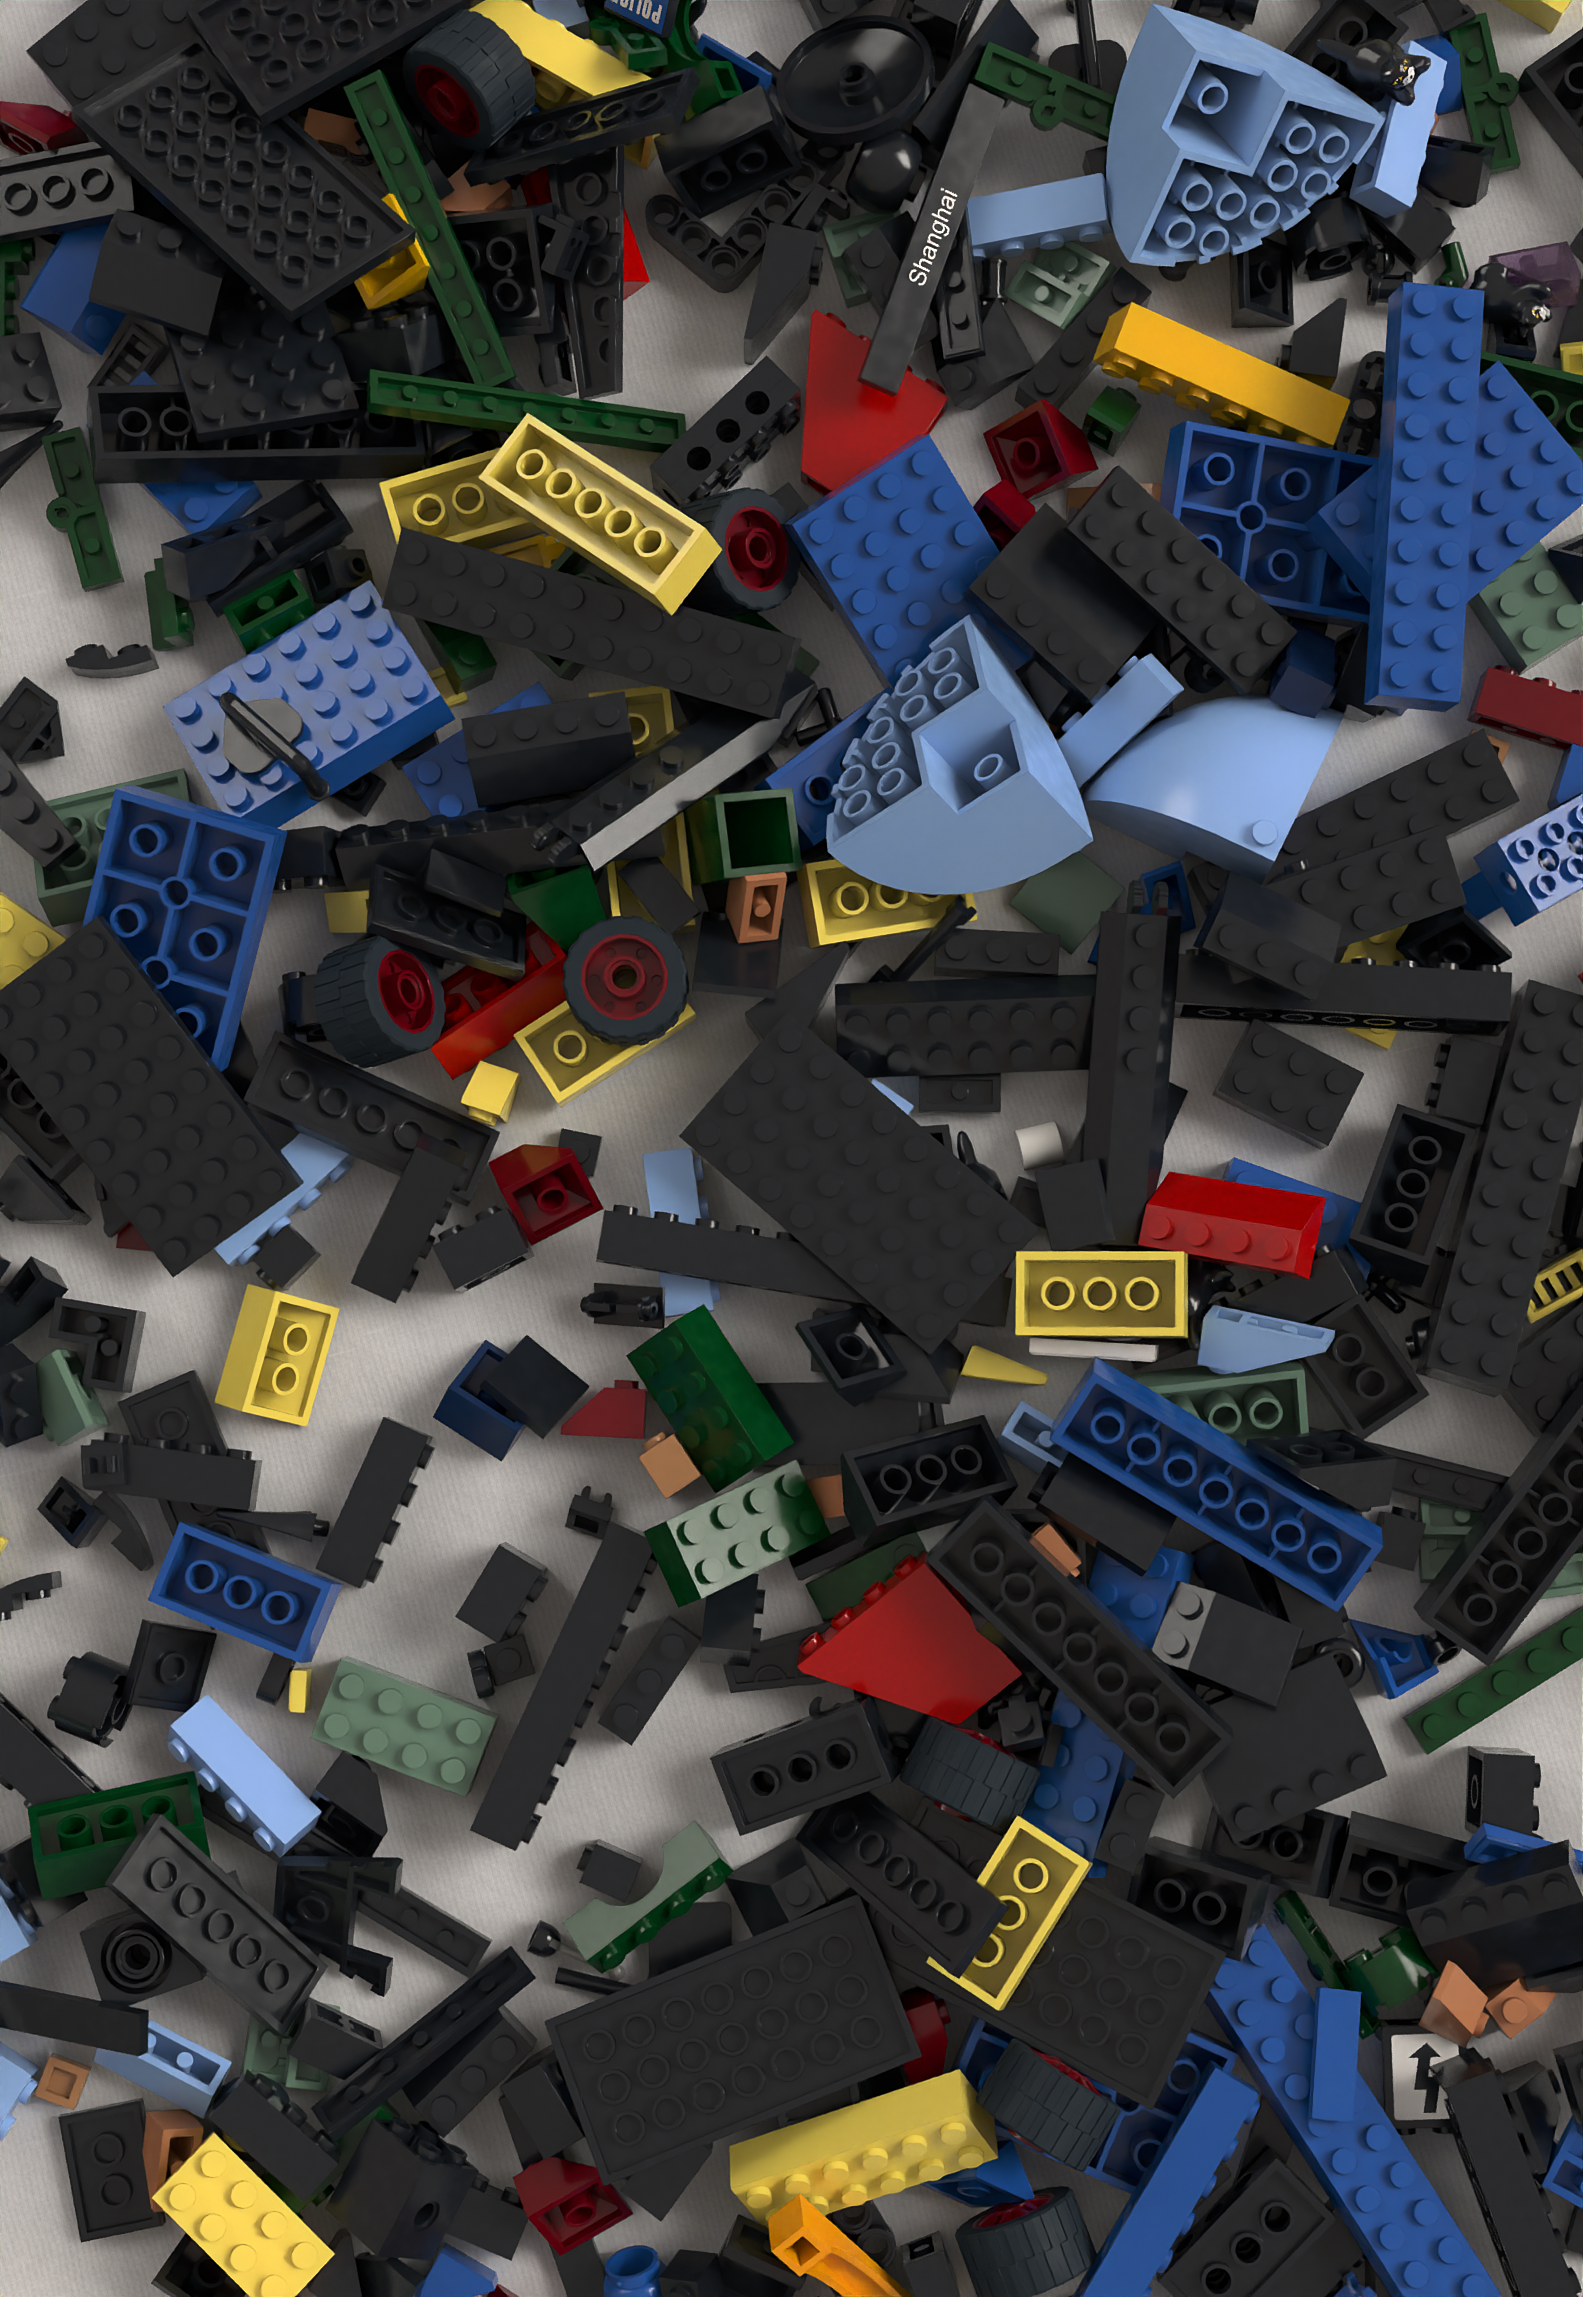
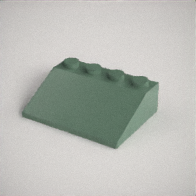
[33,768,193,927]

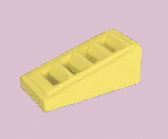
[1526,1247,1583,1324]
[960,1345,1048,1386]

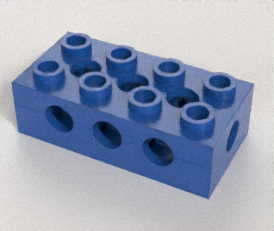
[753,686,893,853]
[1473,794,1583,927]

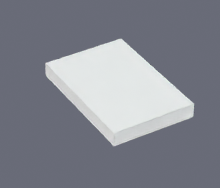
[1029,1338,1159,1362]

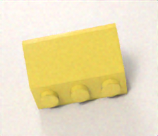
[214,1284,340,1427]

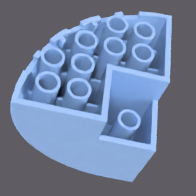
[1106,3,1385,267]
[826,614,1094,895]
[1081,694,1345,885]

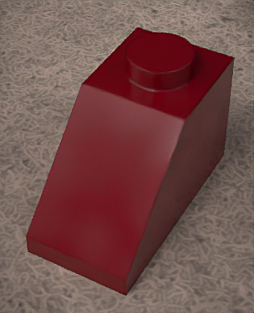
[561,1380,647,1439]

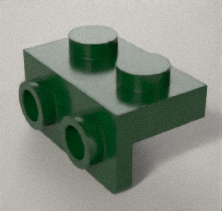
[144,557,195,652]

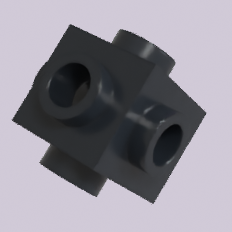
[303,545,376,604]

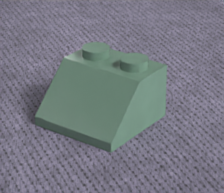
[35,1349,110,1446]

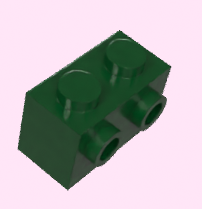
[222,570,316,655]

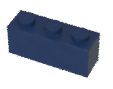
[1269,619,1338,719]

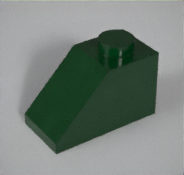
[1081,385,1142,457]

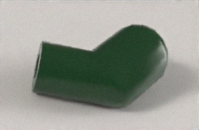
[1433,241,1469,288]

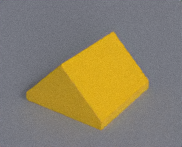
[354,193,430,310]

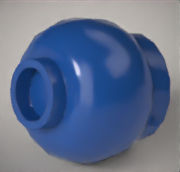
[603,2245,667,2297]

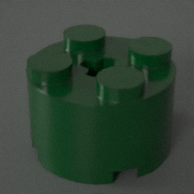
[1342,1926,1440,2018]

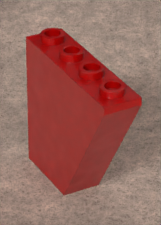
[801,309,949,497]
[797,1550,1022,1725]

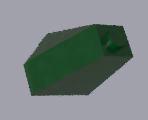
[506,864,607,954]

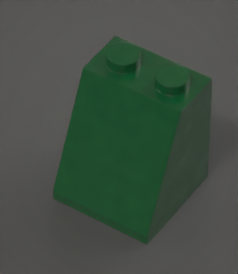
[683,787,802,886]

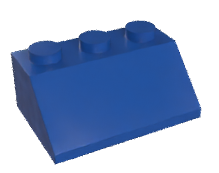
[19,223,126,356]

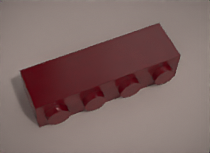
[1467,665,1583,751]

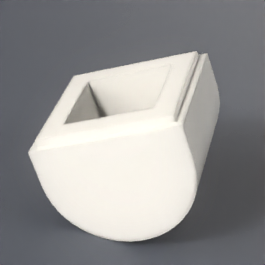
[1014,1121,1064,1171]

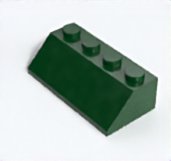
[27,1771,211,1901]

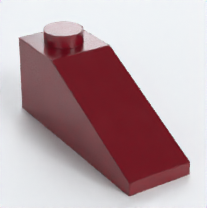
[900,1988,951,2085]

